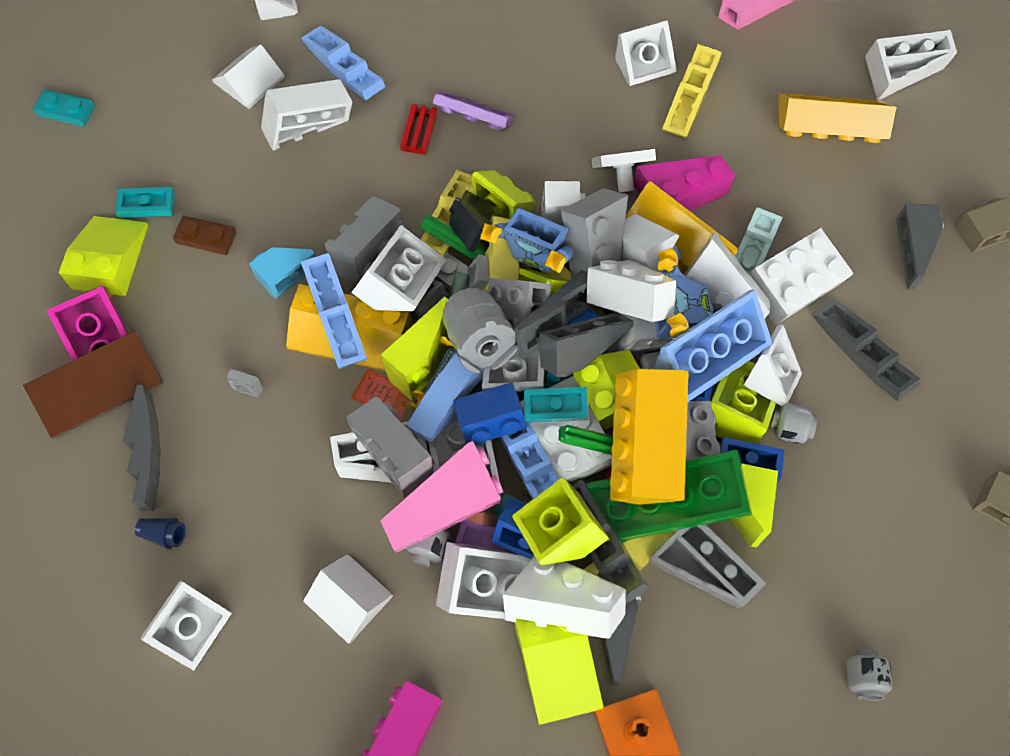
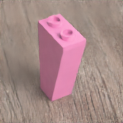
[718,0,794,30]
[380,441,503,553]

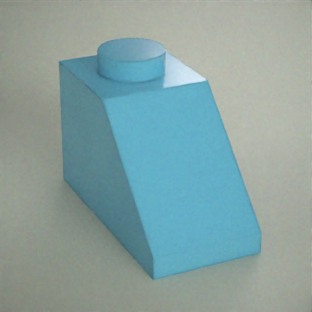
[249,247,316,299]

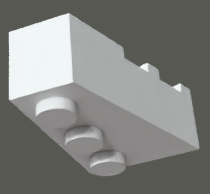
[541,181,585,245]
[330,421,427,483]
[503,555,626,639]

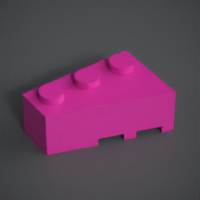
[633,155,735,211]

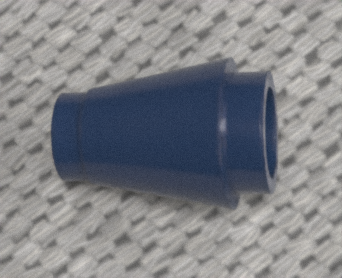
[135,518,186,549]

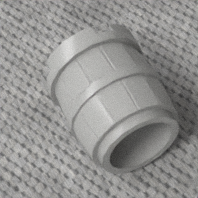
[443,288,517,373]

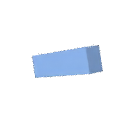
[301,253,367,369]

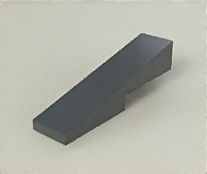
[514,270,595,358]

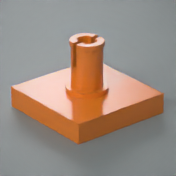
[594,689,681,756]

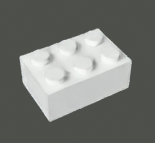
[749,228,854,325]
[519,376,612,485]

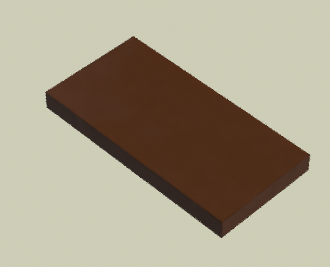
[23,331,163,438]

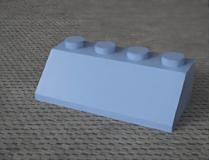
[654,290,773,402]

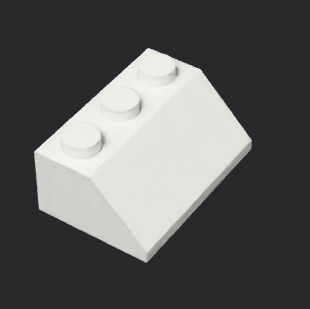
[351,225,447,311]

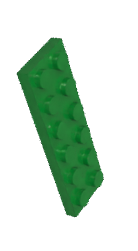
[586,450,752,541]

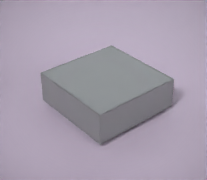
[468,255,489,290]
[226,368,264,397]

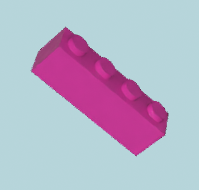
[360,681,443,756]

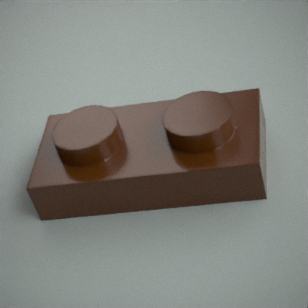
[173,215,237,255]

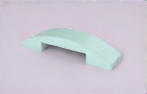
[735,207,783,274]

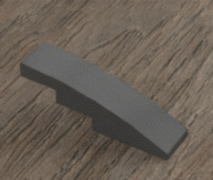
[813,299,920,401]
[123,385,161,512]
[572,479,650,605]

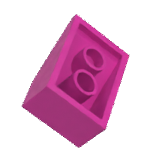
[46,286,129,361]

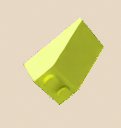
[59,216,148,296]
[381,297,450,402]
[710,361,776,444]
[515,618,603,725]

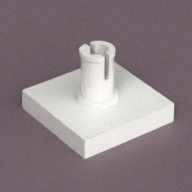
[591,149,656,192]

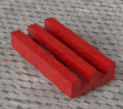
[400,104,438,155]

